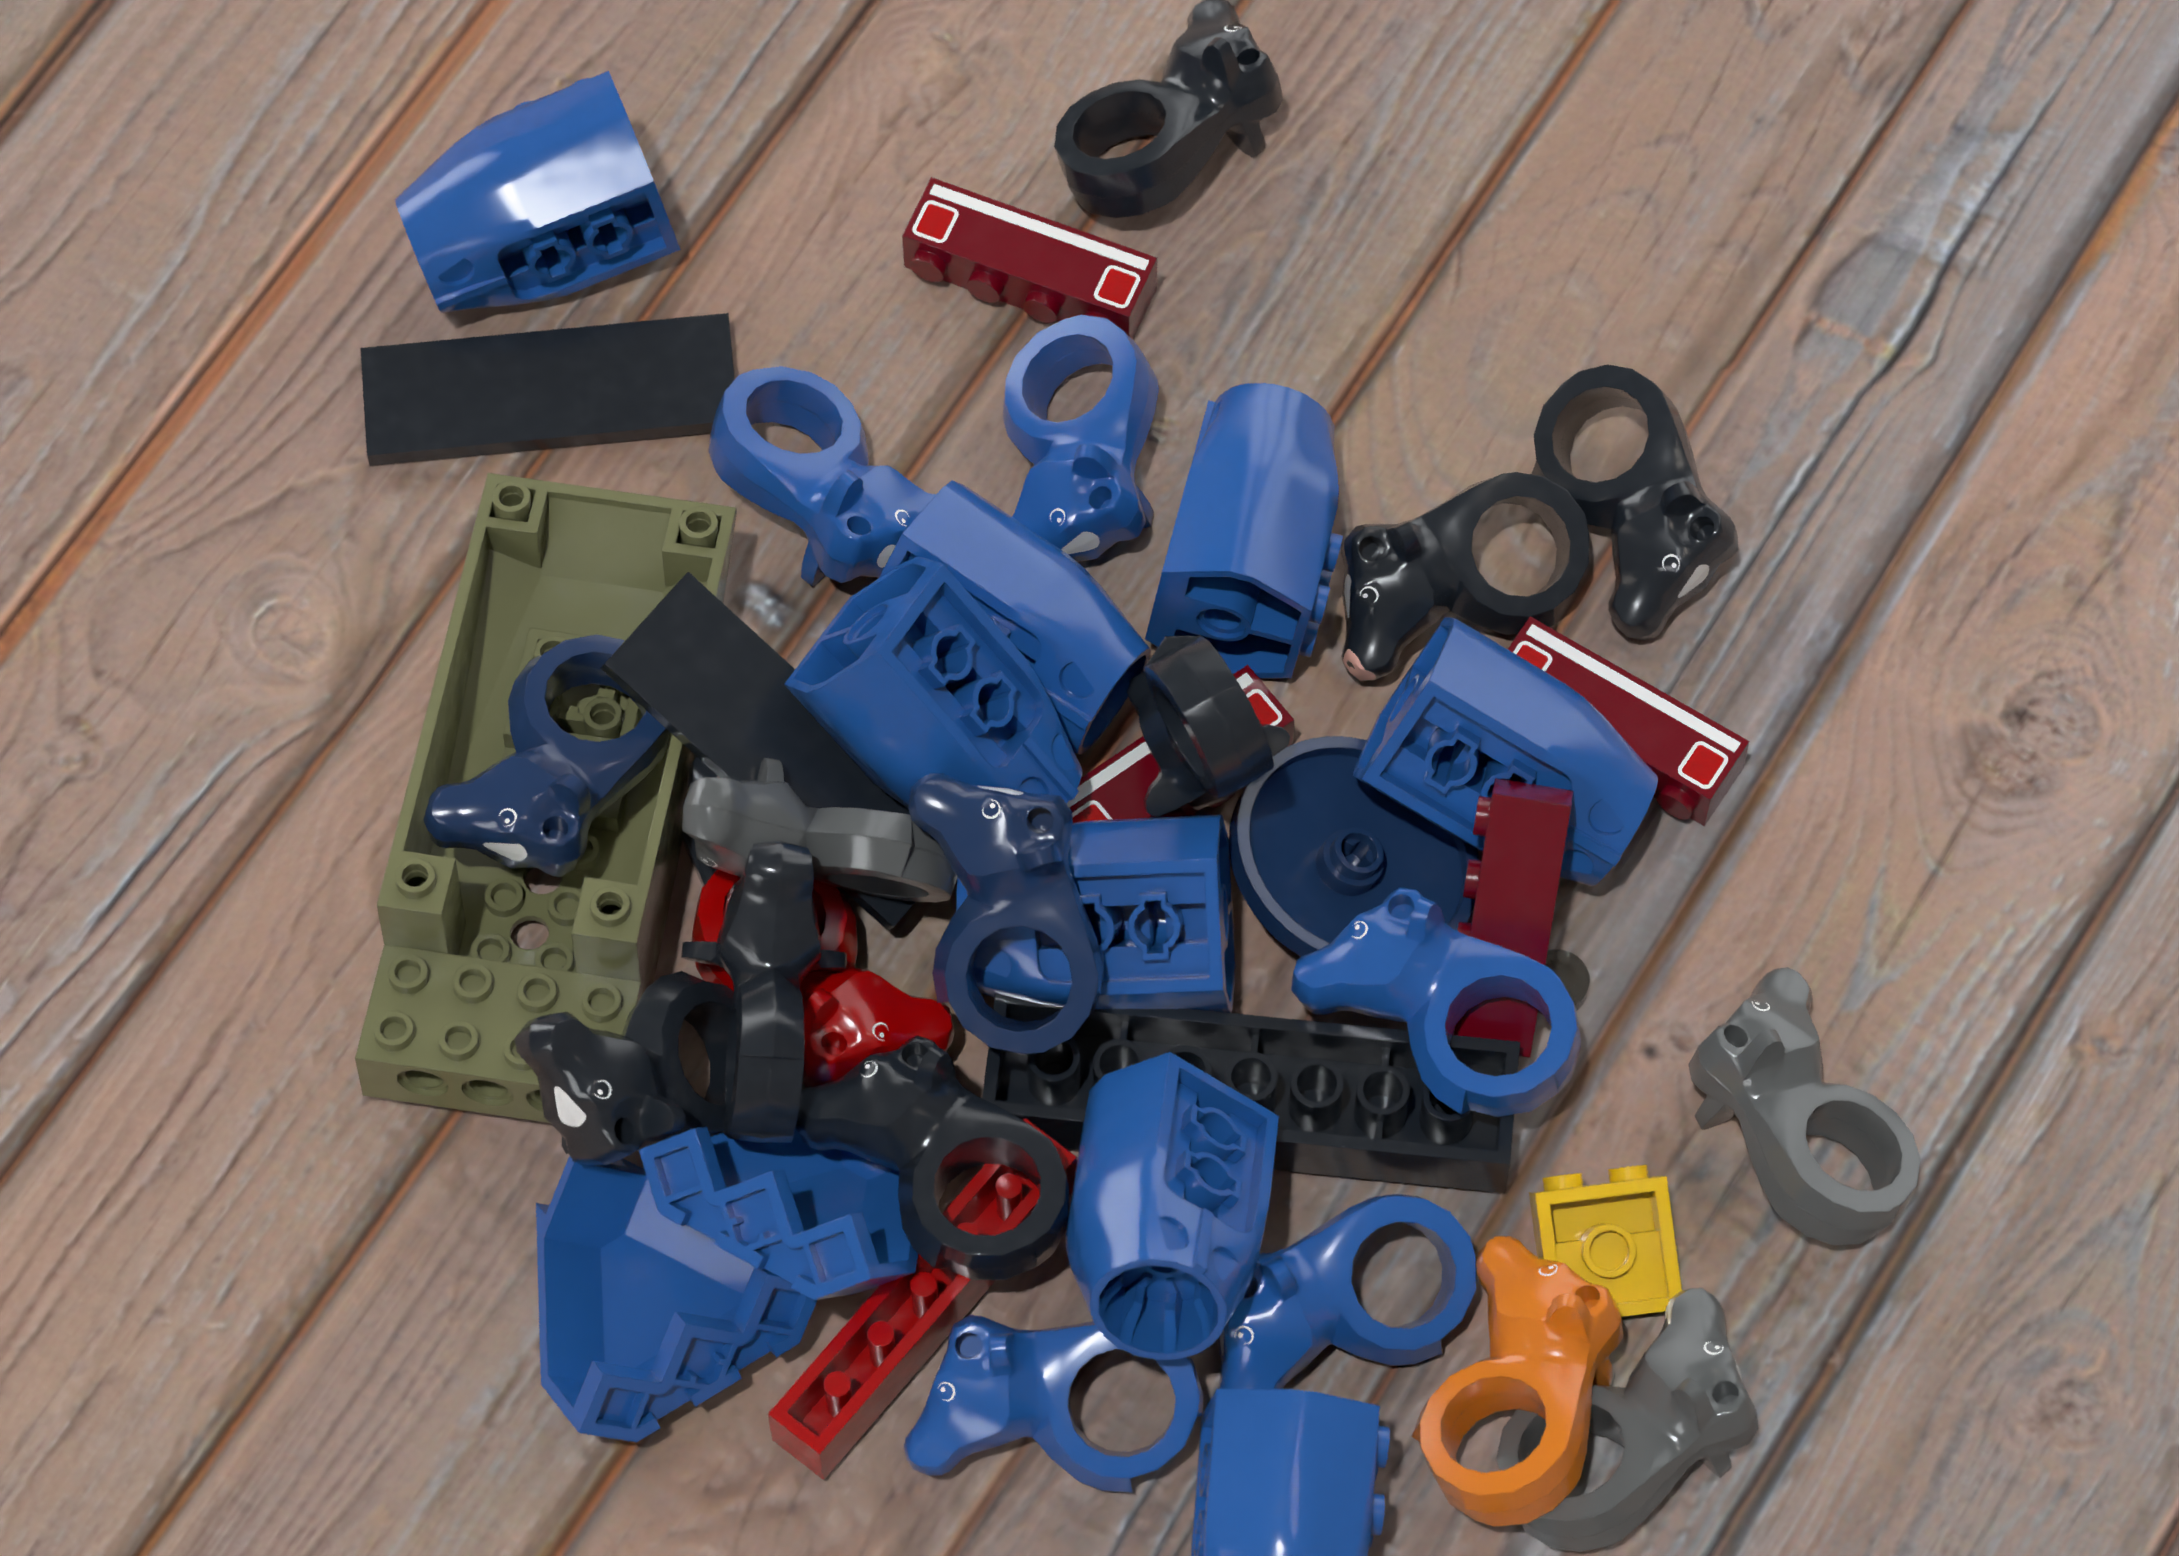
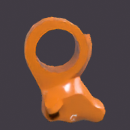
[1412,1236,1623,1527]

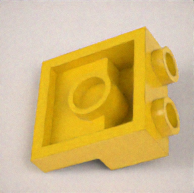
[1529,1164,1682,1317]

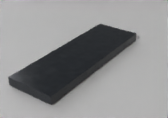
[360,313,735,466]
[600,572,915,930]

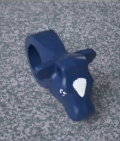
[423,634,670,877]
[908,773,1104,1054]

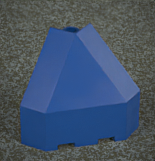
[639,1127,918,1300]
[536,1156,817,1442]

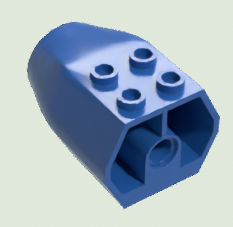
[395,71,681,313]
[1145,383,1343,678]
[878,480,1151,755]
[784,556,1082,809]
[1353,617,1658,886]
[956,815,1236,1013]
[1066,1052,1279,1360]
[1191,1389,1390,1556]

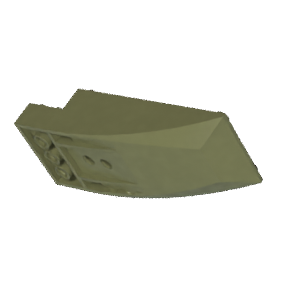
[355,473,737,1123]

